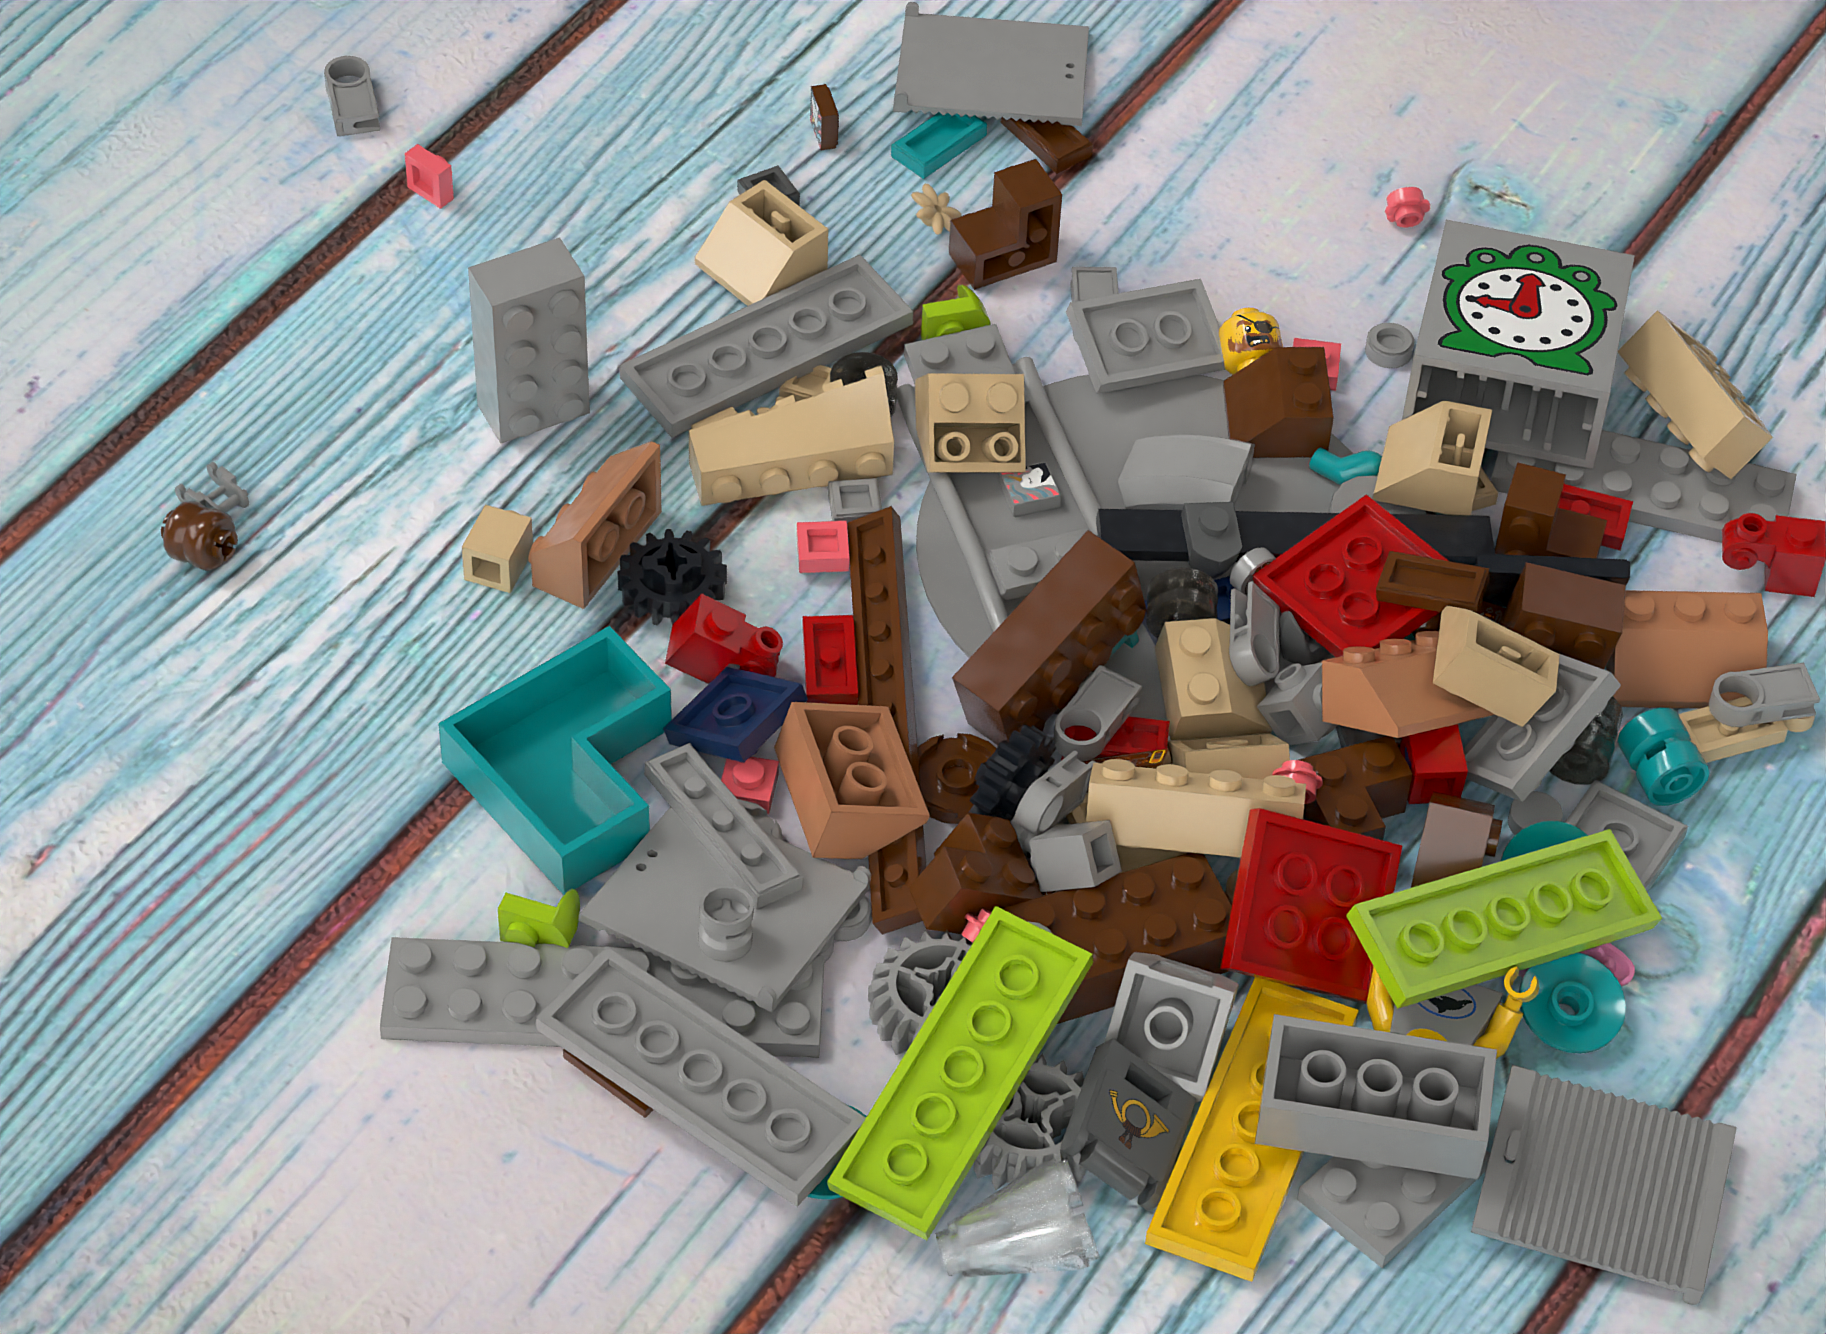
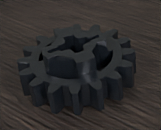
[617,529,727,625]
[968,725,1057,822]

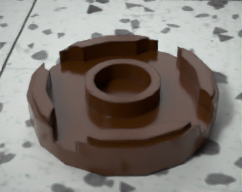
[918,733,996,824]

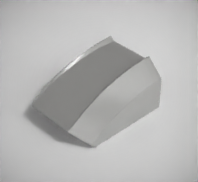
[1118,435,1255,510]
[1104,952,1239,1103]

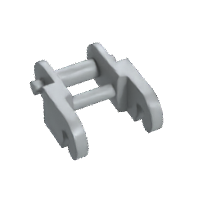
[175,462,249,513]

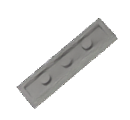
[644,743,803,909]

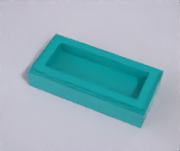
[891,112,987,179]

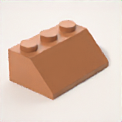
[528,441,662,609]
[1606,590,1768,709]
[1322,631,1494,738]
[774,702,930,859]

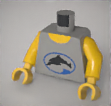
[1367,966,1540,1059]

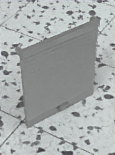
[893,2,1089,126]
[579,806,871,1012]
[1471,1065,1737,1305]

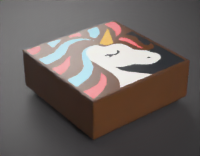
[810,84,839,151]

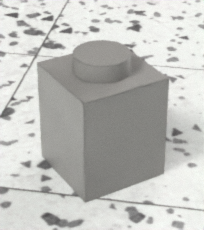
[1029,820,1122,892]

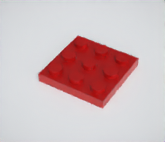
[1253,494,1448,657]
[1221,808,1402,1004]

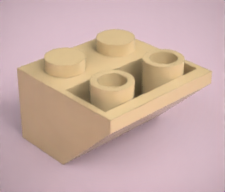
[695,180,829,306]
[915,373,1026,473]
[1373,401,1492,515]
[1433,606,1560,727]

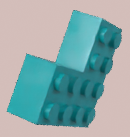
[438,626,672,895]

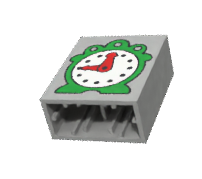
[1402,219,1635,469]

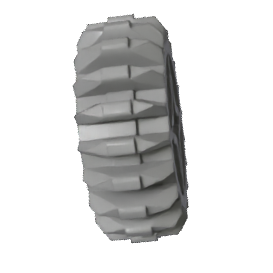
[868,930,972,1055]
[974,1053,1091,1198]

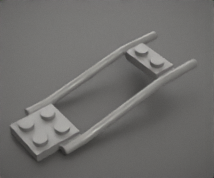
[895,324,1101,632]

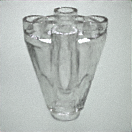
[935,1158,1100,1277]

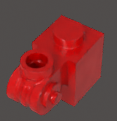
[1722,513,1826,597]
[665,594,783,684]

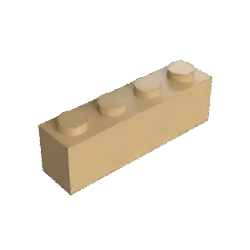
[1618,310,1773,479]
[689,366,894,506]
[1086,759,1306,858]

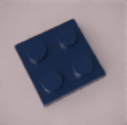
[663,667,808,763]

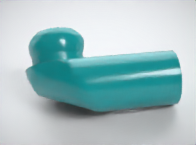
[1309,447,1382,485]

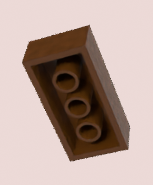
[952,530,1147,745]
[1003,852,1232,1024]

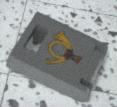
[1060,1038,1196,1211]

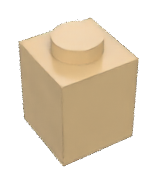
[462,505,533,593]

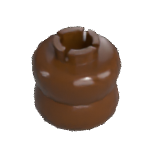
[161,501,238,571]

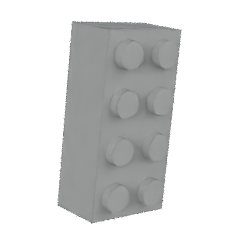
[468,237,590,443]
[1255,1014,1497,1180]

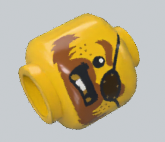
[1219,307,1283,375]

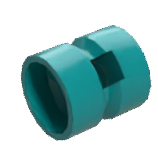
[1617,707,1710,806]

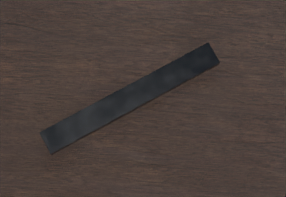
[1096,509,1495,565]

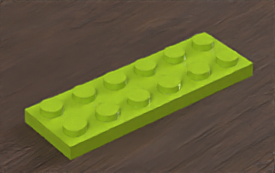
[1346,829,1663,1009]
[827,906,1093,1241]

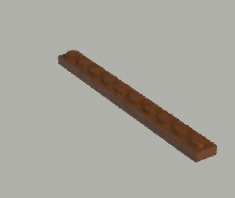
[847,506,926,935]

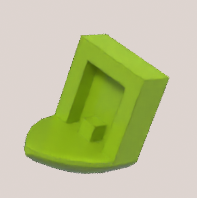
[921,285,991,340]
[498,889,580,948]

